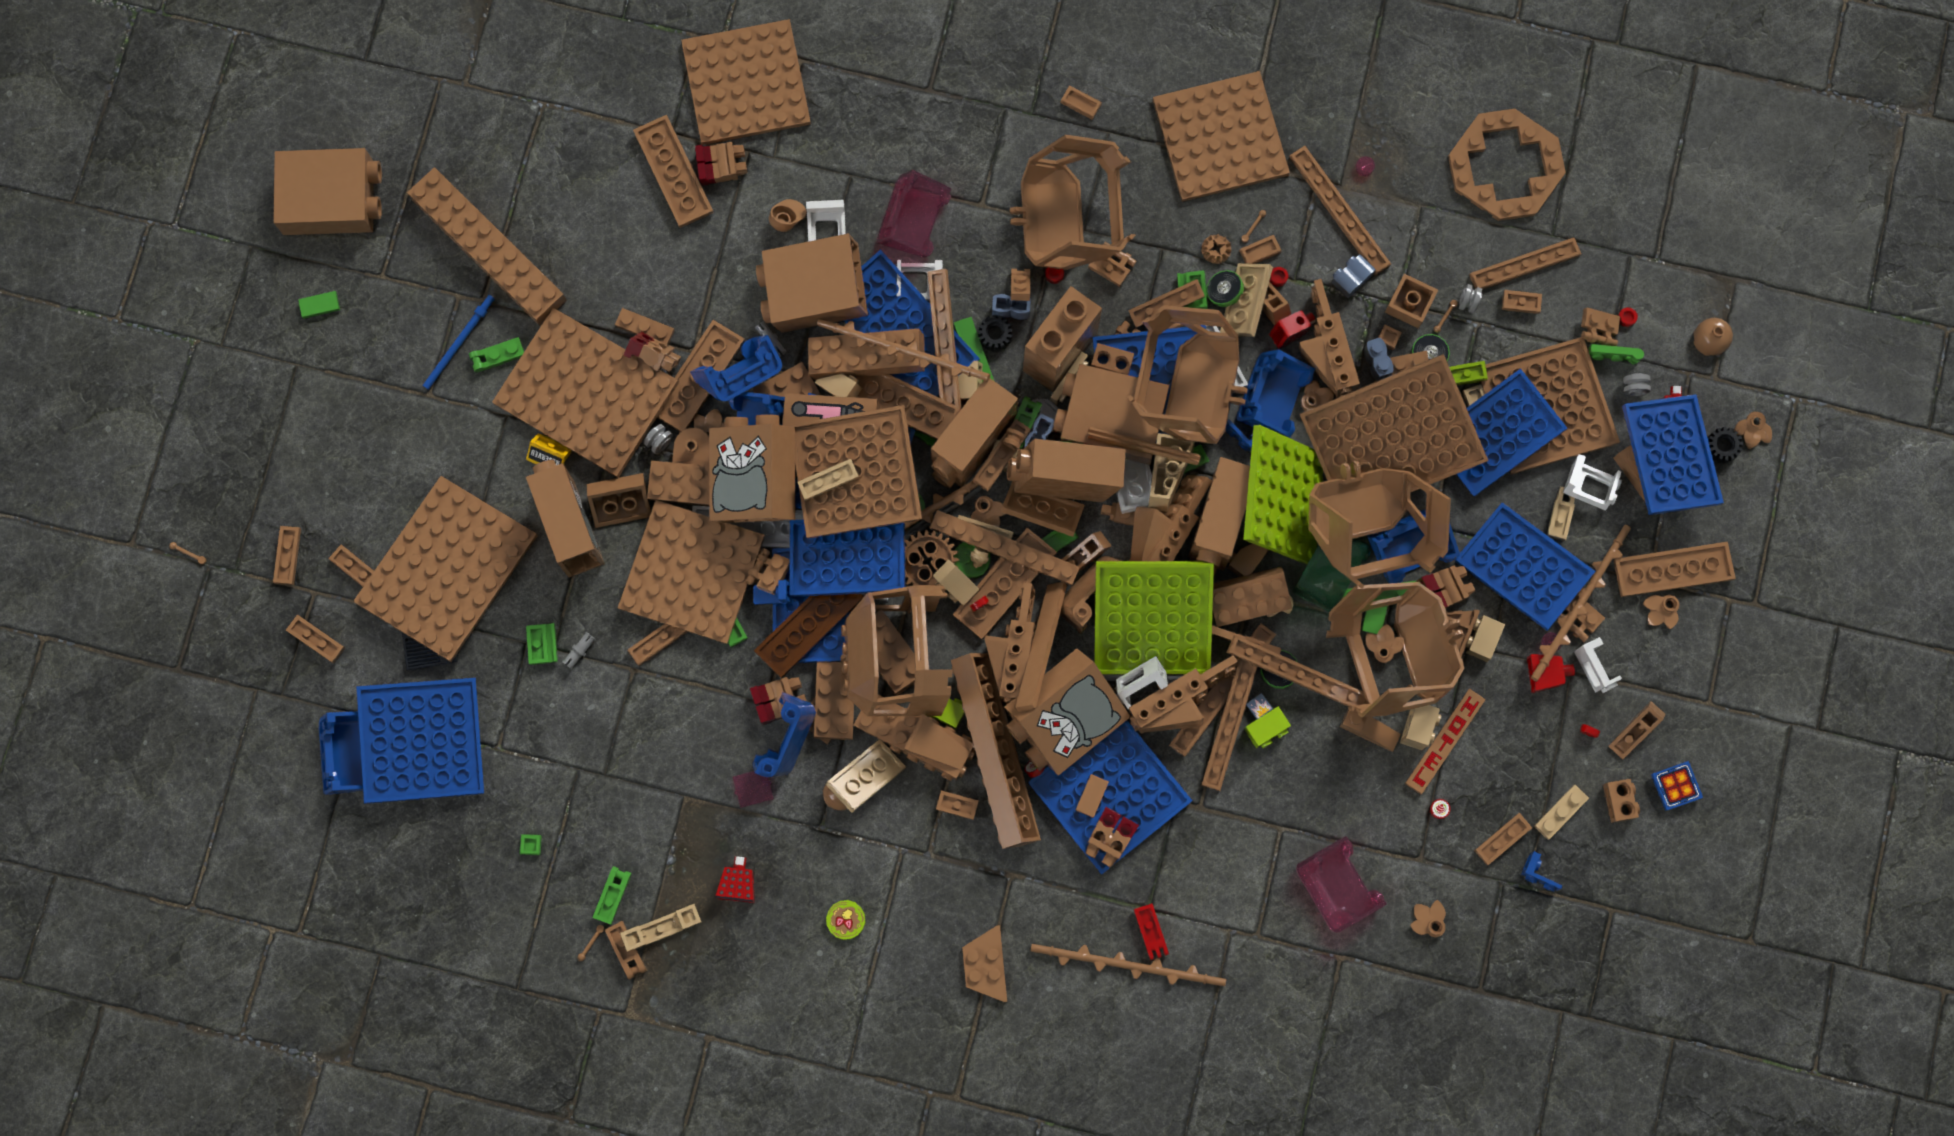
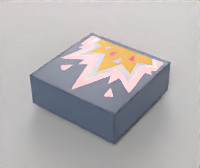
[1246,693,1273,720]

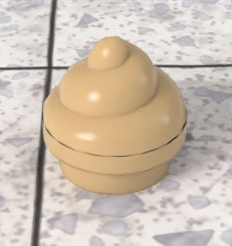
[970,547,989,568]

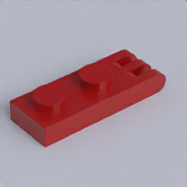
[1134,903,1169,961]

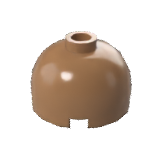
[1693,317,1733,356]

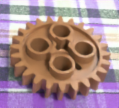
[905,530,959,586]

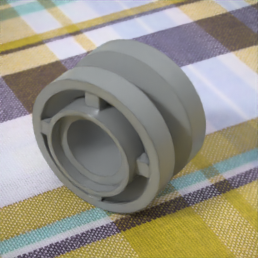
[1459,284,1482,313]
[1623,373,1651,396]
[644,424,673,454]

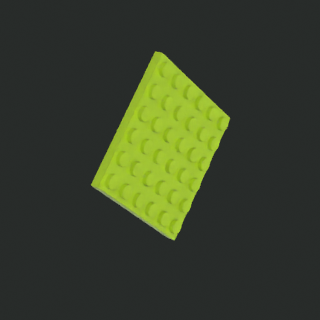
[1243,425,1323,565]
[1094,561,1214,674]

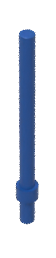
[422,295,495,390]

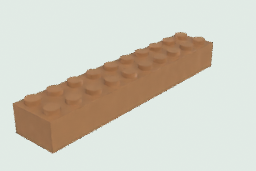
[407,167,567,326]
[951,653,1041,849]

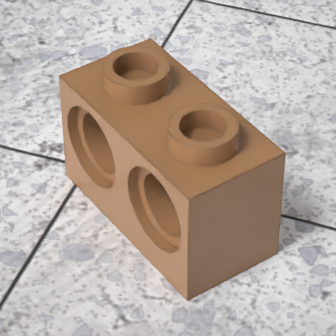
[1091,343,1134,375]
[1603,779,1640,823]

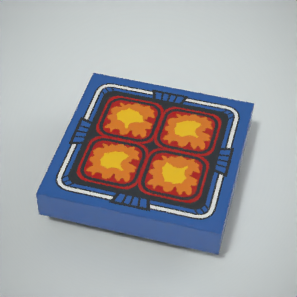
[1651,761,1703,811]

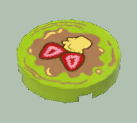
[826,900,866,940]

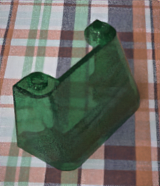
[1292,538,1371,612]

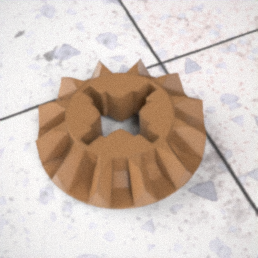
[1201,234,1231,264]

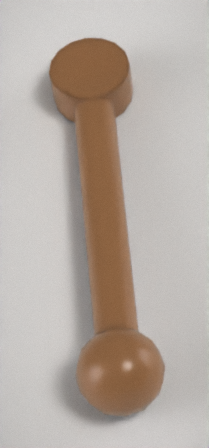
[1241,210,1266,243]
[1434,300,1458,333]
[169,542,207,564]
[578,925,605,961]

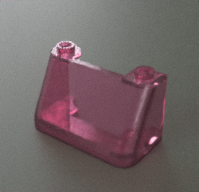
[877,170,951,258]
[1296,836,1387,933]

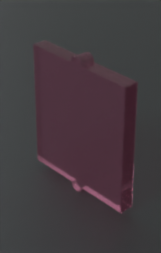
[733,771,774,808]

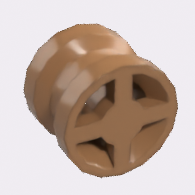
[1002,428,1025,450]

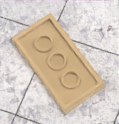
[1220,263,1273,337]
[826,740,906,813]

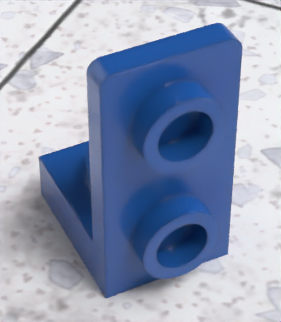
[1225,419,1253,453]
[753,580,792,605]
[1521,851,1562,892]

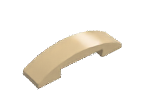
[620,904,701,952]

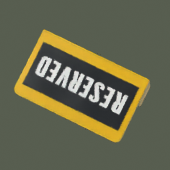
[526,433,572,465]

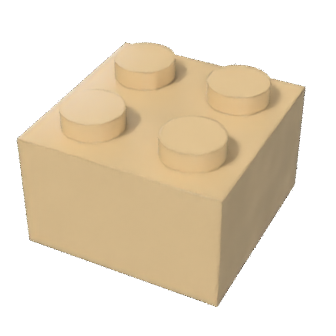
[1400,705,1441,750]

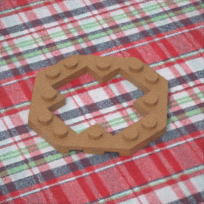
[1448,109,1566,221]

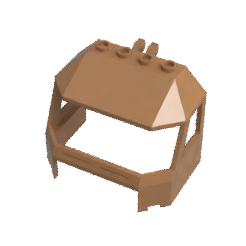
[1010,135,1135,270]
[1126,305,1248,444]
[1308,461,1451,590]
[1326,582,1464,718]
[840,585,953,716]

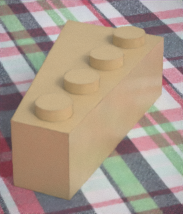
[1148,433,1195,512]

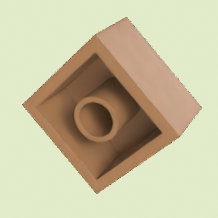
[1385,274,1438,329]

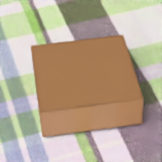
[1378,325,1402,350]

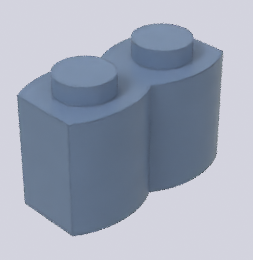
[1332,255,1376,298]
[992,294,1031,320]
[1364,338,1393,382]
[1024,414,1054,448]

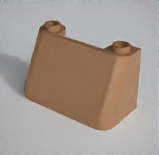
[1060,556,1121,634]

